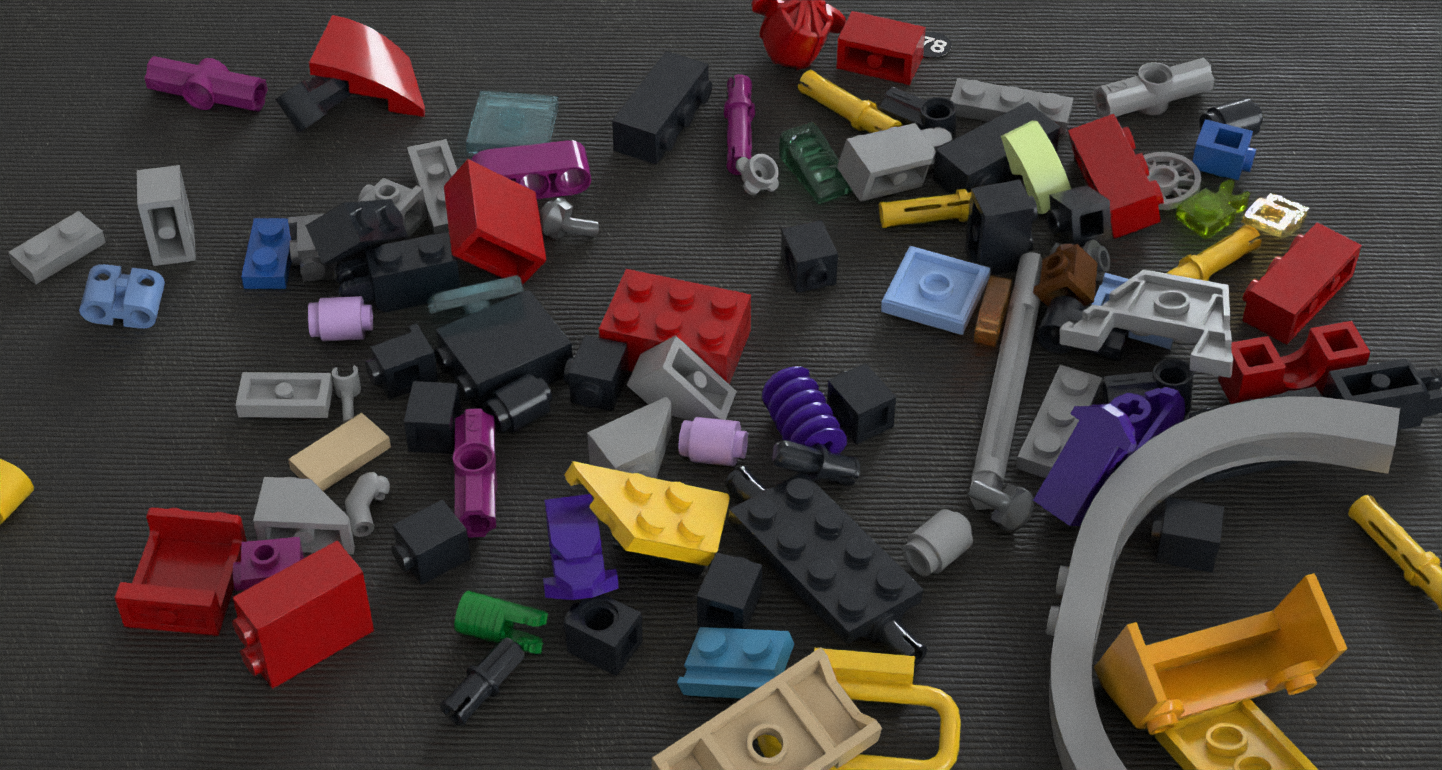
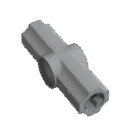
[1093,58,1214,118]

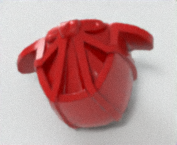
[751,0,846,70]

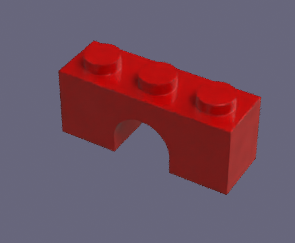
[1218,321,1370,404]

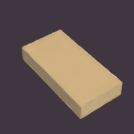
[288,413,391,491]

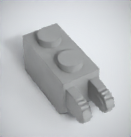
[837,123,953,202]

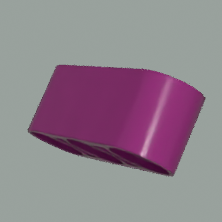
[471,140,591,199]

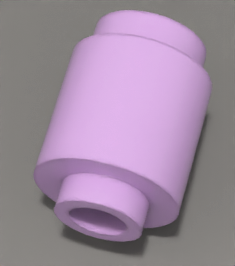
[308,296,373,341]
[679,417,748,467]

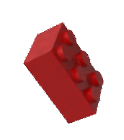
[599,269,751,385]

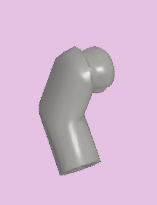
[345,472,390,537]

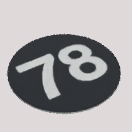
[923,32,952,57]

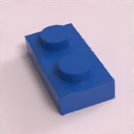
[241,218,292,289]

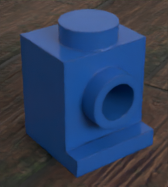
[1192,119,1257,180]

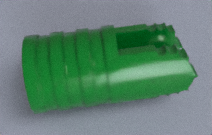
[454,590,548,654]

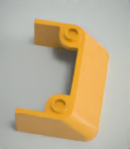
[1094,573,1347,735]

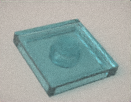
[466,91,559,153]
[427,275,524,315]

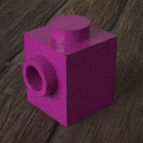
[233,537,304,591]

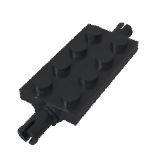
[725,466,927,666]

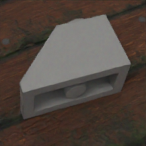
[627,336,737,420]
[587,397,672,479]
[253,477,355,554]

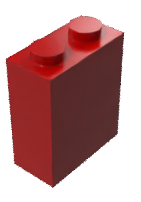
[444,159,546,286]
[232,540,374,689]

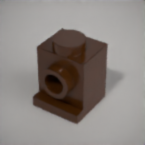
[1033,244,1098,306]

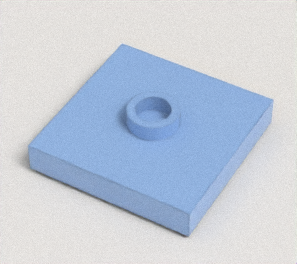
[881,246,990,335]

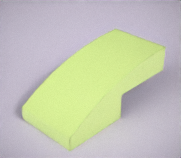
[1001,121,1071,214]

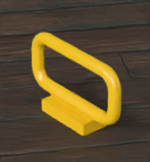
[757,648,961,770]

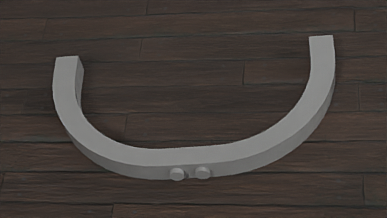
[1046,396,1400,770]

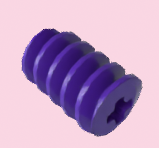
[762,367,847,454]

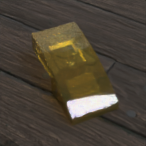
[1241,193,1309,239]

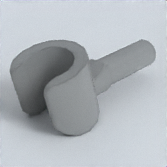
[332,366,361,424]

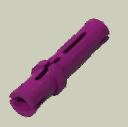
[724,74,755,175]

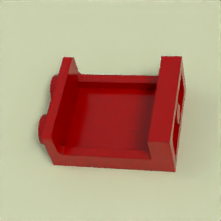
[115,507,247,636]

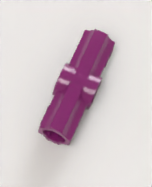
[144,56,268,112]
[452,409,498,538]

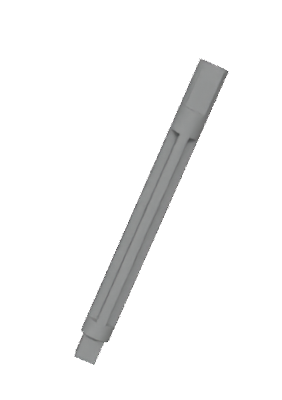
[970,253,1042,510]

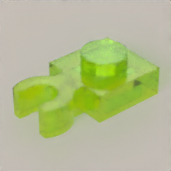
[1175,180,1251,240]

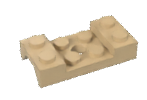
[651,647,882,770]

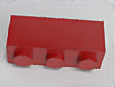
[1068,114,1164,239]
[1242,222,1362,345]

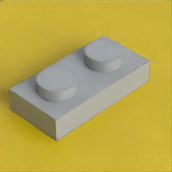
[8,211,106,284]
[235,372,333,418]

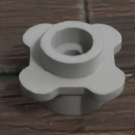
[736,154,779,195]

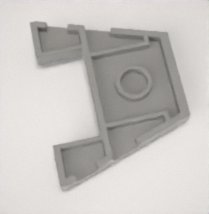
[1060,269,1233,378]

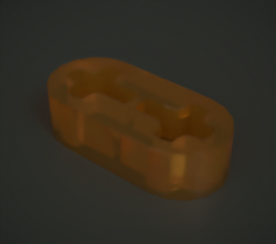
[974,275,1012,347]

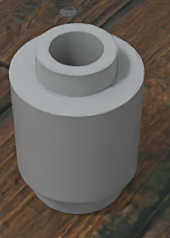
[903,509,973,576]

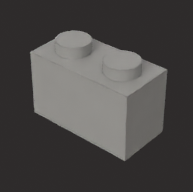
[137,165,196,266]

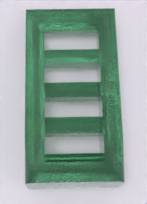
[779,122,853,204]

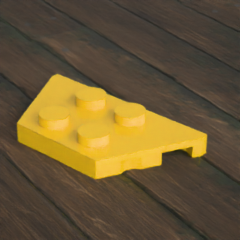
[564,461,730,566]

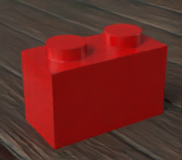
[836,11,926,85]

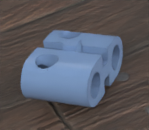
[79,264,165,328]

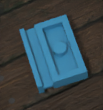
[677,627,794,699]

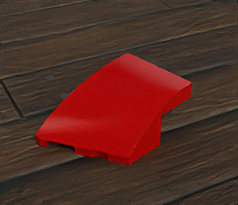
[309,15,425,117]

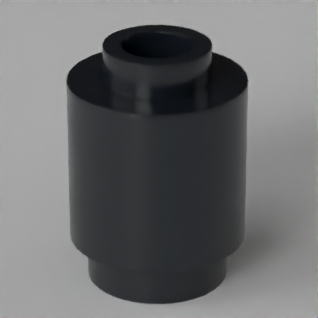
[1199,97,1263,136]
[482,373,553,434]

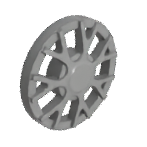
[1143,152,1201,211]

